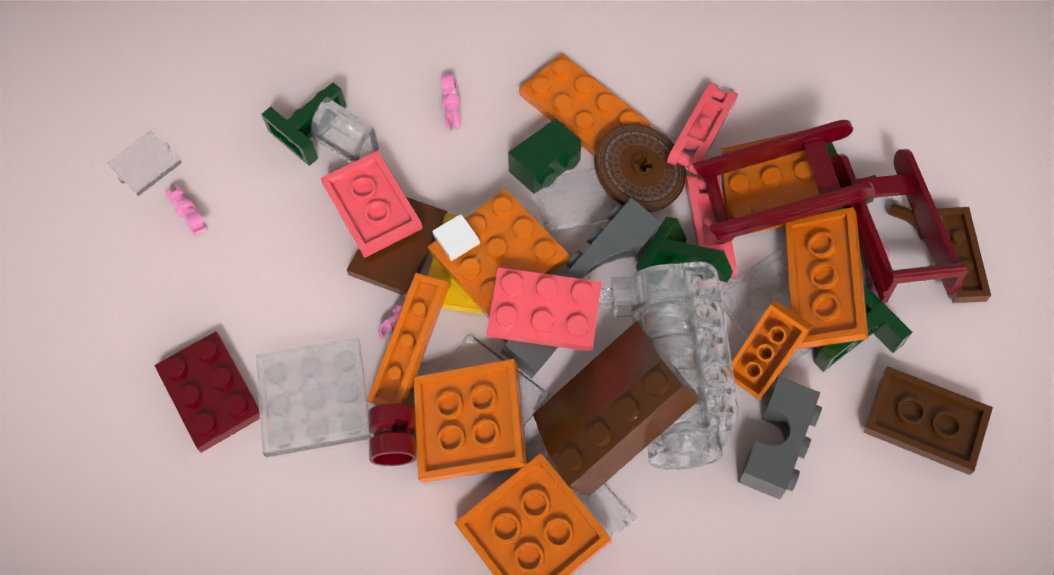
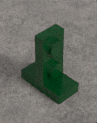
[261,83,347,166]
[635,216,733,290]
[814,283,913,372]

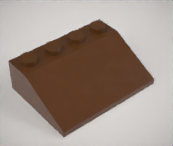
[533,320,701,496]

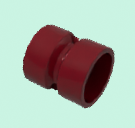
[368,403,417,466]

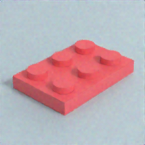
[320,151,423,258]
[487,267,602,352]

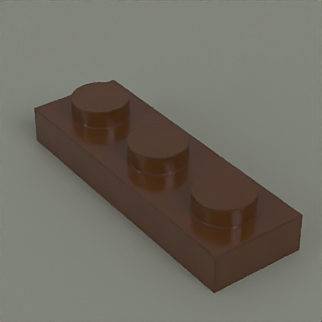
[937,207,991,303]

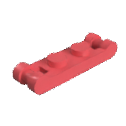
[667,82,738,175]
[685,175,737,281]

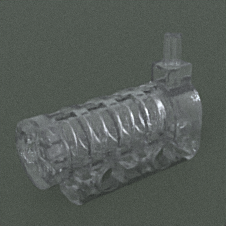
[598,262,739,469]

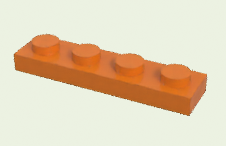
[366,273,450,406]

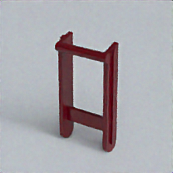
[692,120,876,243]
[831,149,967,303]

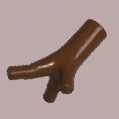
[888,203,943,240]

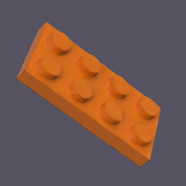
[519,53,650,156]
[785,207,869,349]

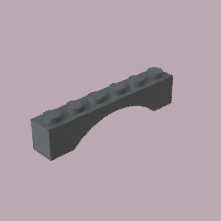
[501,197,662,379]

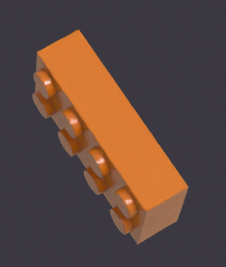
[724,301,813,400]

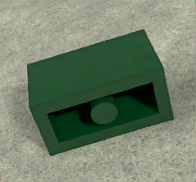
[508,119,581,194]

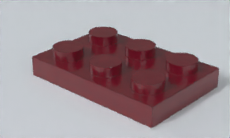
[154,331,264,453]

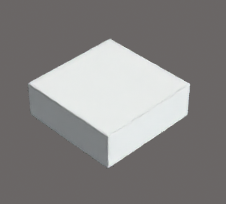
[432,214,480,261]

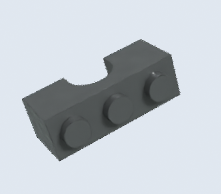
[738,377,822,500]

